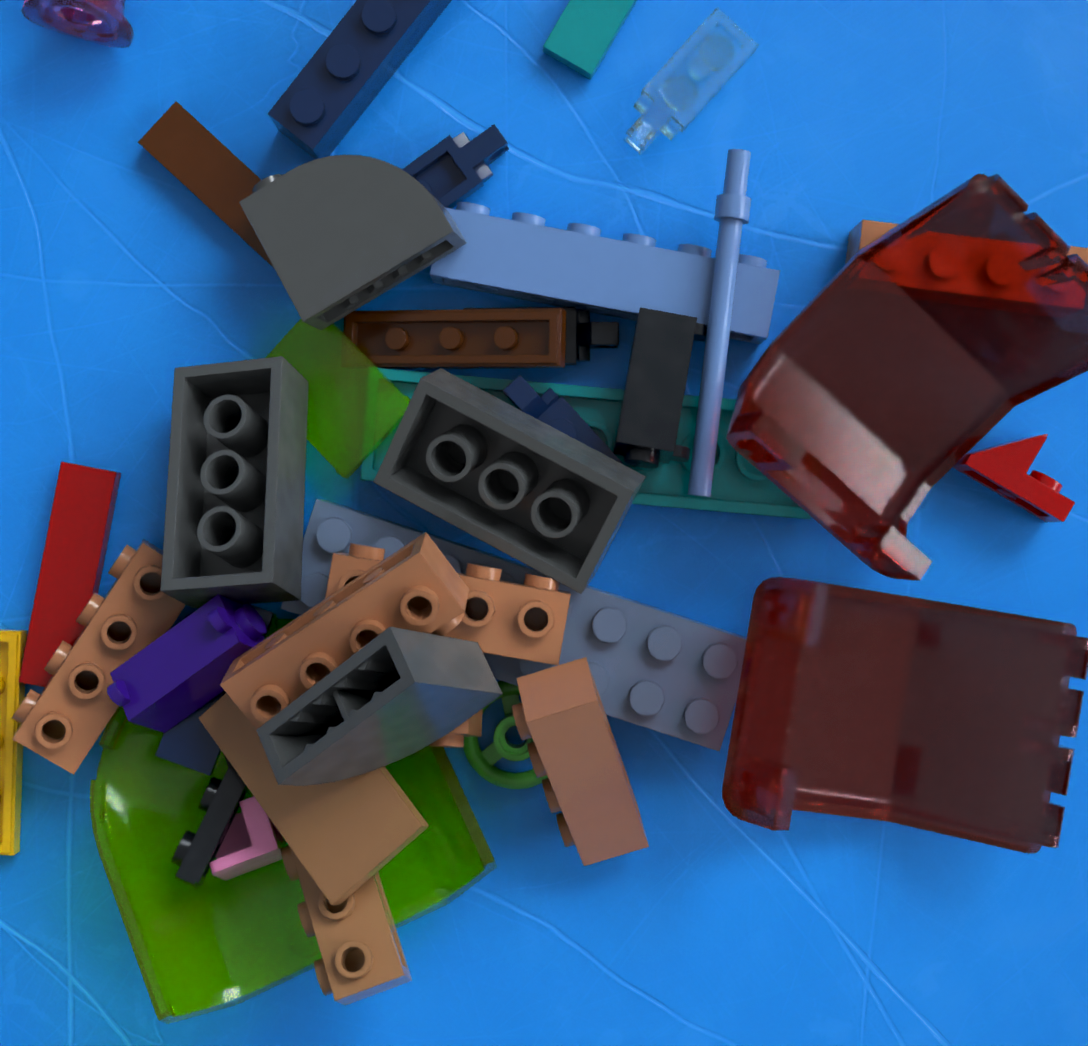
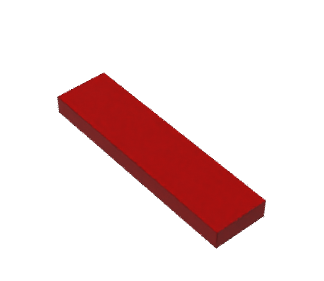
[19,462,121,687]

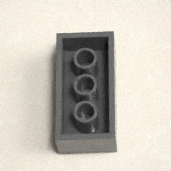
[161,356,309,608]
[373,368,646,594]

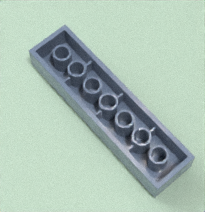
[280,499,755,752]

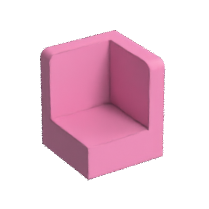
[209,796,287,881]

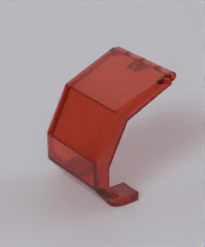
[727,174,1088,581]
[722,577,1088,854]

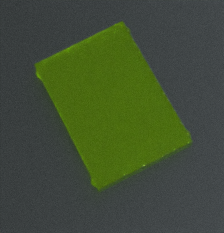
[265,319,410,479]

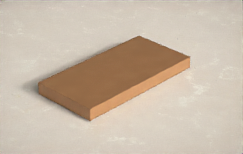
[199,693,429,905]

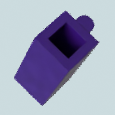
[107,594,267,733]

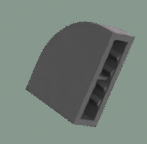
[239,155,466,330]
[256,627,503,786]

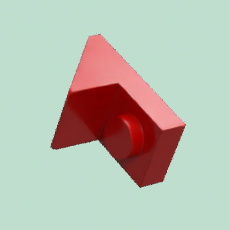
[951,434,1075,522]

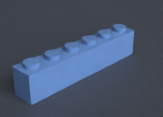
[430,202,780,344]

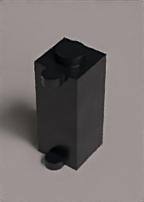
[613,307,707,469]

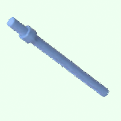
[688,149,751,497]

